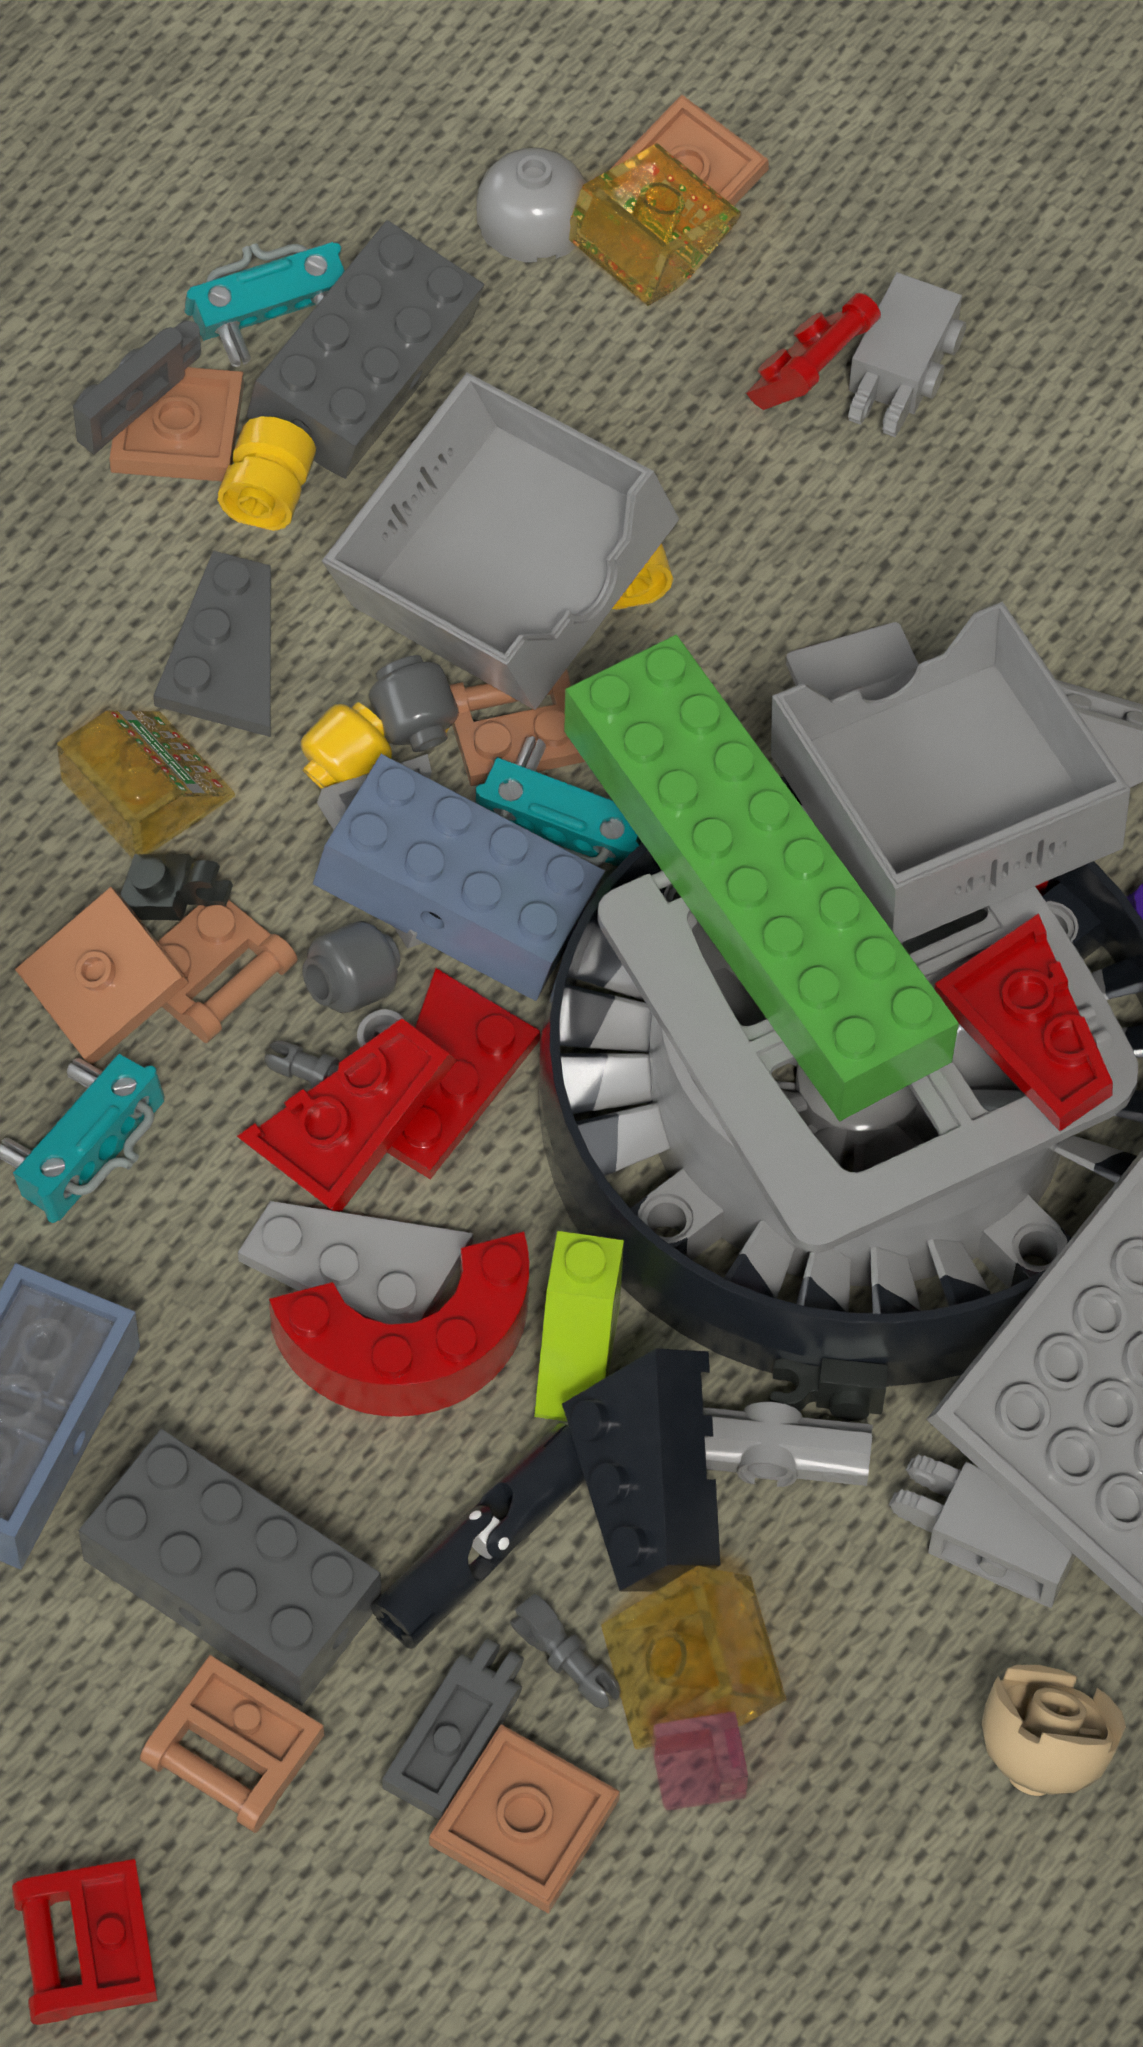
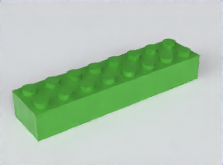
[564,634,959,1122]

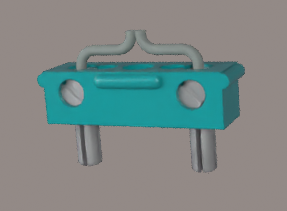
[184,242,345,367]
[475,736,642,866]
[0,1054,165,1223]

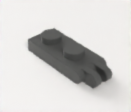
[73,321,201,454]
[382,1638,524,1820]

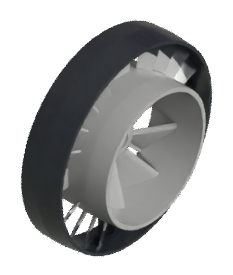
[539,777,1143,1387]

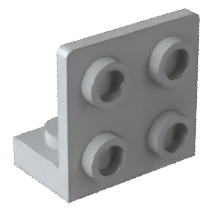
[786,622,919,700]

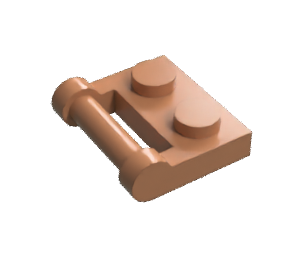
[449,669,585,786]
[158,899,298,1043]
[140,1655,324,1833]

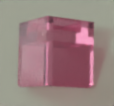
[652,1711,748,1810]

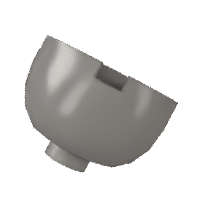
[477,148,591,262]

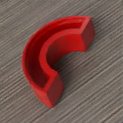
[269,1231,530,1417]

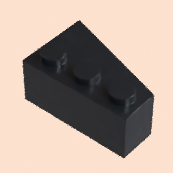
[562,1348,721,1592]

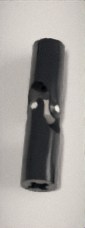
[371,1423,585,1649]

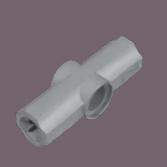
[703,1402,873,1487]

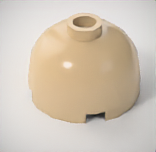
[982,1665,1126,1796]

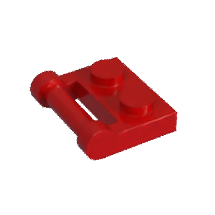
[746,293,881,410]
[12,1859,158,2025]

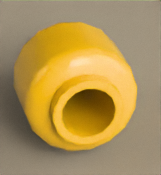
[301,702,392,789]

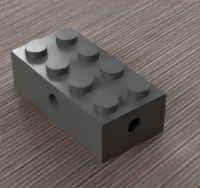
[247,220,484,479]
[78,1429,381,1706]

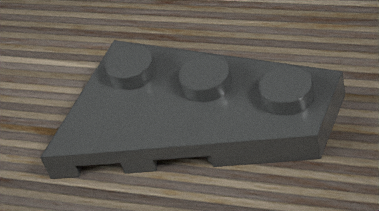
[153,551,271,737]

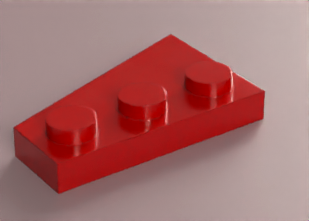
[934,913,1113,1131]
[387,968,540,1180]
[237,1018,457,1212]

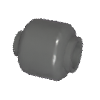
[368,655,459,752]
[302,921,400,1014]

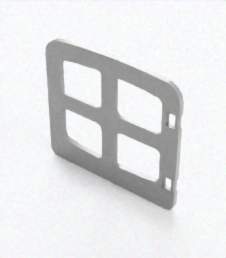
[598,805,1138,1253]

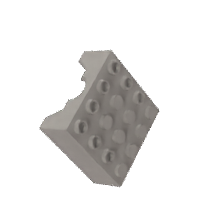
[322,372,679,710]
[771,601,1130,943]

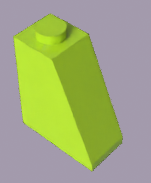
[534,1231,624,1422]

